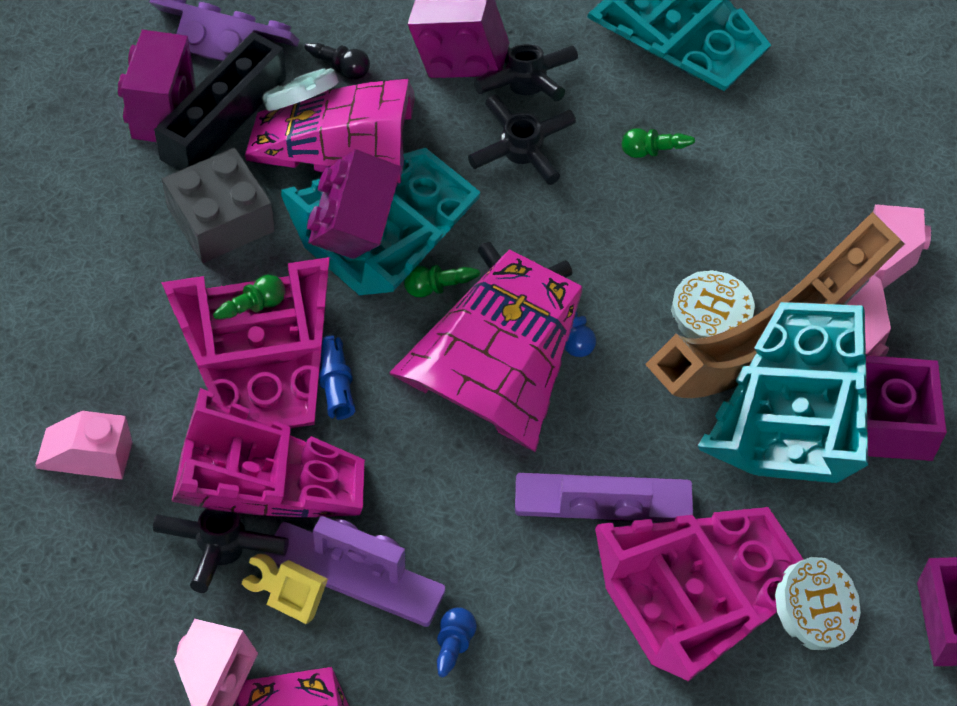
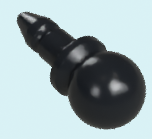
[304,43,370,79]

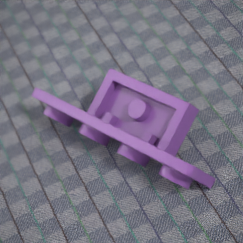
[149,0,299,62]
[515,473,693,522]
[265,516,445,627]

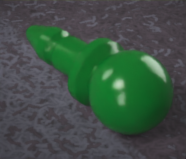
[621,128,695,158]
[404,265,480,298]
[213,275,286,319]

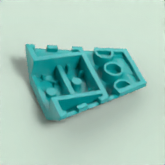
[587,0,771,91]
[281,147,481,295]
[697,302,868,483]

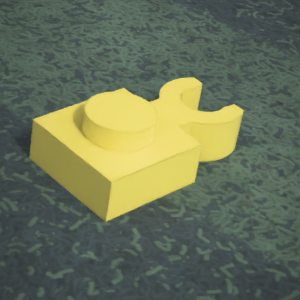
[241,554,328,624]

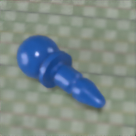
[564,311,596,357]
[437,607,477,678]

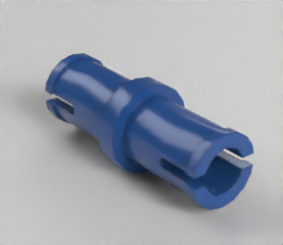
[319,335,355,420]

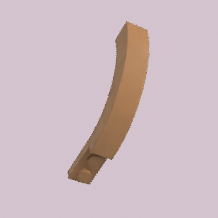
[645,212,905,398]

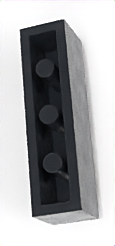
[154,32,286,171]

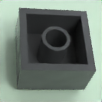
[162,148,275,263]

